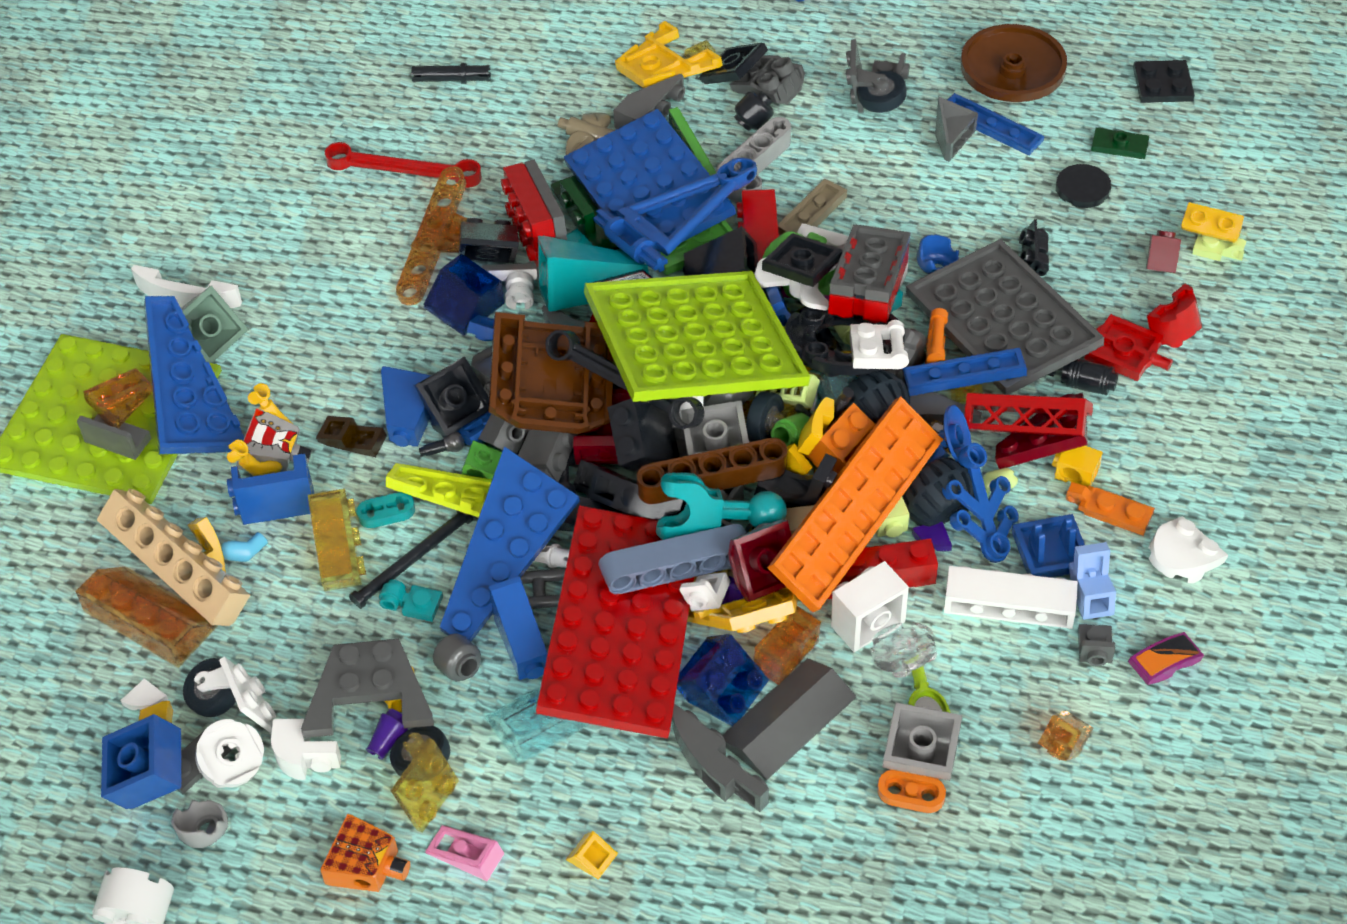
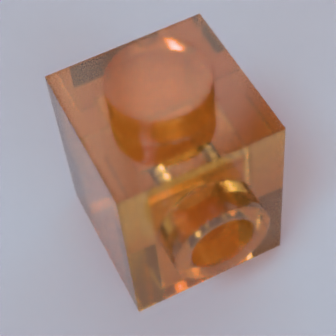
[1038,710,1094,761]

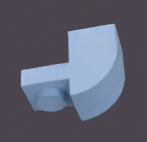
[1069,542,1116,620]

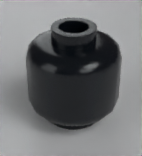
[734,91,774,131]

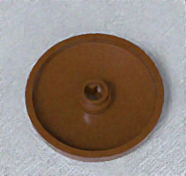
[961,24,1067,102]

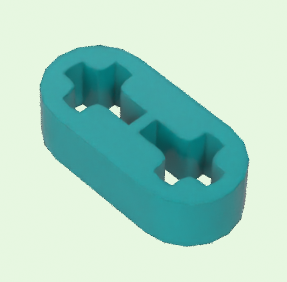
[356,492,415,528]

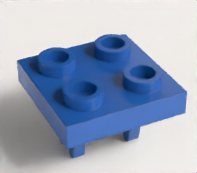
[1012,514,1085,578]

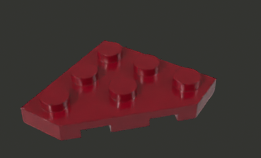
[995,392,1088,469]

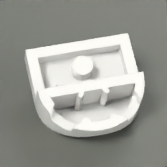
[1148,516,1228,583]

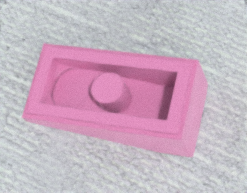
[425,825,504,881]

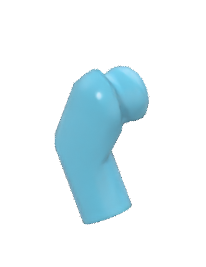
[221,532,268,562]

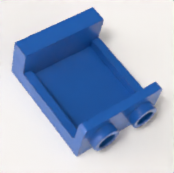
[227,454,317,525]

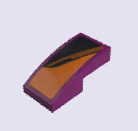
[1128,632,1204,685]

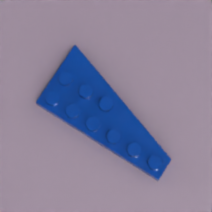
[144,296,245,454]

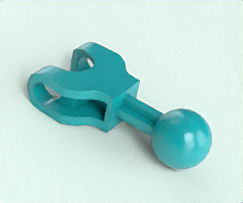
[656,473,787,540]

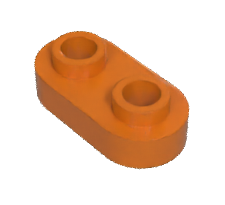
[878,770,946,813]

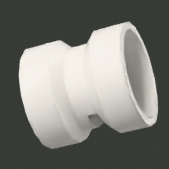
[505,271,534,310]

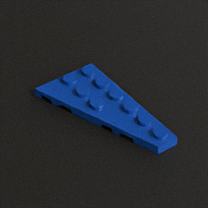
[440,447,580,641]

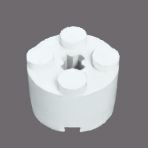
[92,867,174,924]

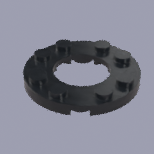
[785,300,905,377]

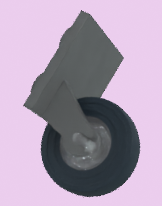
[846,39,907,113]

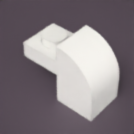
[271,719,341,780]

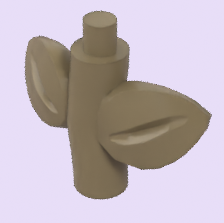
[558,112,615,155]

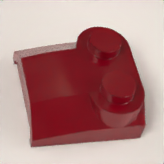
[728,519,792,602]

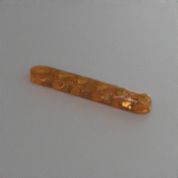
[396,167,466,306]

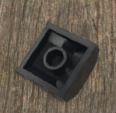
[414,356,489,438]

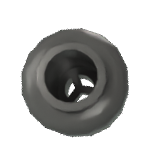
[433,633,481,682]

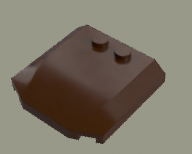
[488,312,613,434]

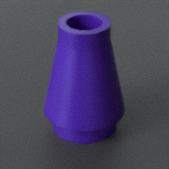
[366,708,408,760]

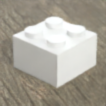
[831,561,909,652]

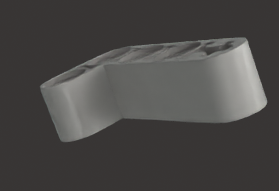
[716,117,791,203]

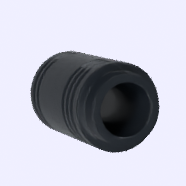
[1061,359,1119,396]

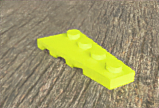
[386,463,492,517]

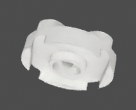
[195,719,264,788]

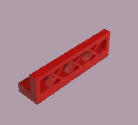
[964,393,1093,437]

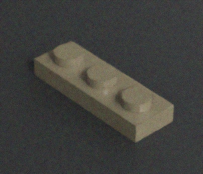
[778,179,847,235]

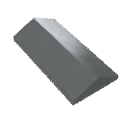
[722,658,856,781]

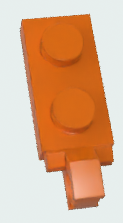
[1066,482,1155,536]

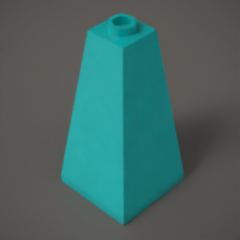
[538,236,649,311]

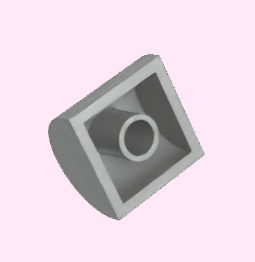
[681,401,749,455]
[883,702,962,781]

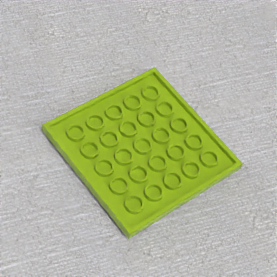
[584,271,810,402]
[0,334,222,504]

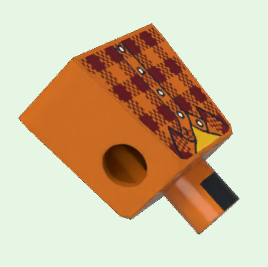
[320,814,410,892]

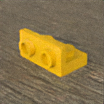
[1181,202,1244,243]

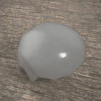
[171,800,228,848]

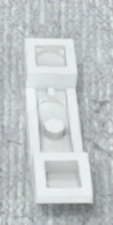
[131,265,242,308]

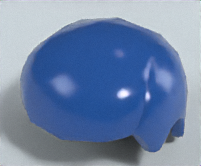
[916,234,959,274]

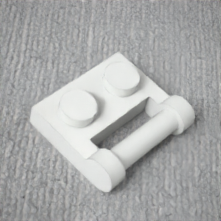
[850,320,909,369]

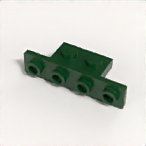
[551,176,620,250]

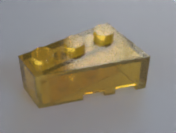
[308,488,366,591]

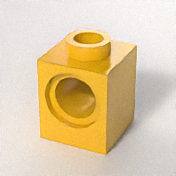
[1052,446,1103,487]

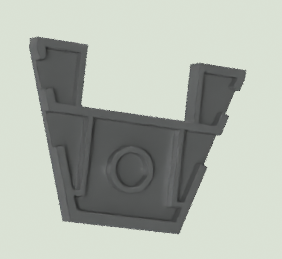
[301,638,434,738]

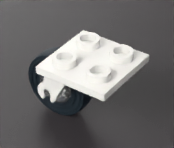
[183,656,276,733]

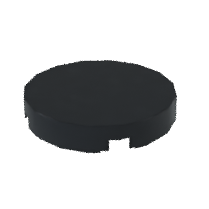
[1056,164,1111,208]

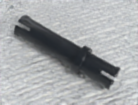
[411,63,491,84]

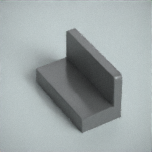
[77,413,152,460]

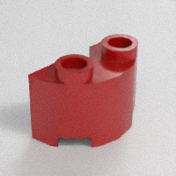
[1147,283,1202,348]

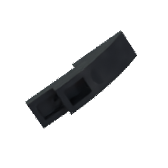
[573,459,686,521]

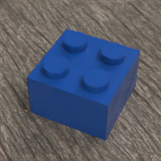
[101,714,181,809]

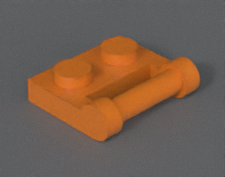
[925,308,948,364]

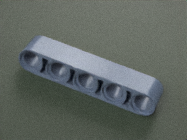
[598,524,746,594]

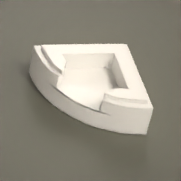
[120,679,168,710]

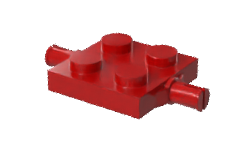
[1084,314,1173,381]

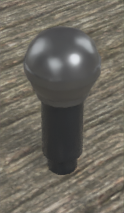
[419,432,464,457]

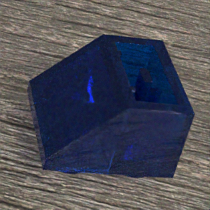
[423,254,504,336]
[677,634,769,726]

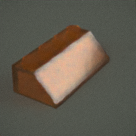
[75,566,218,668]

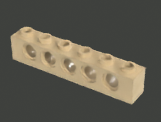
[97,489,250,626]

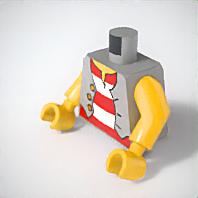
[227,383,313,476]

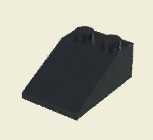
[458,218,519,263]

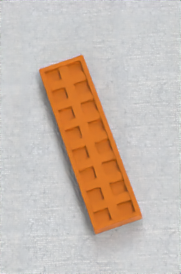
[767,396,943,613]

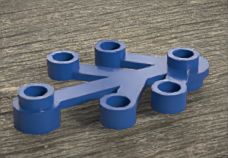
[942,443,1019,563]

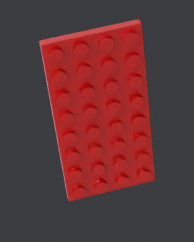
[535,505,694,739]

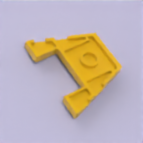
[615,21,722,88]
[687,588,798,633]

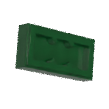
[1091,127,1149,160]

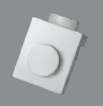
[679,572,731,611]

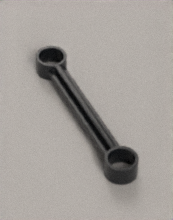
[545,330,705,429]

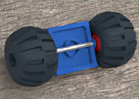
[843,370,975,526]

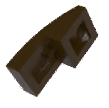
[316,416,387,458]

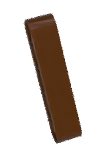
[637,438,787,504]

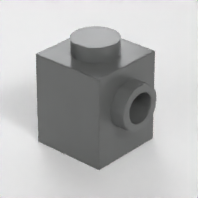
[479,413,529,455]

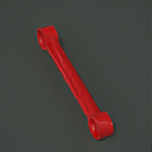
[325,142,482,188]

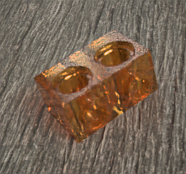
[753,606,821,684]

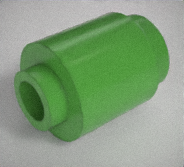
[771,413,809,446]

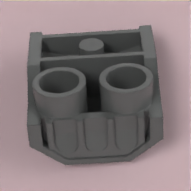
[729,55,805,105]

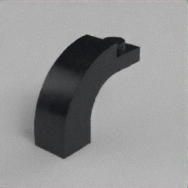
[754,453,838,508]

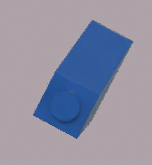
[381,366,431,447]
[489,576,548,680]

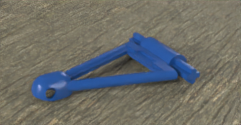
[593,158,757,272]

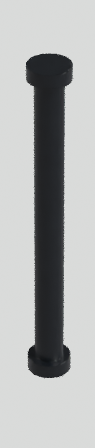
[349,510,473,609]

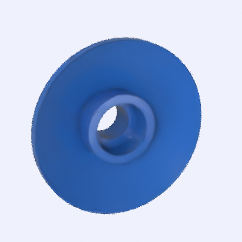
[939,405,972,462]

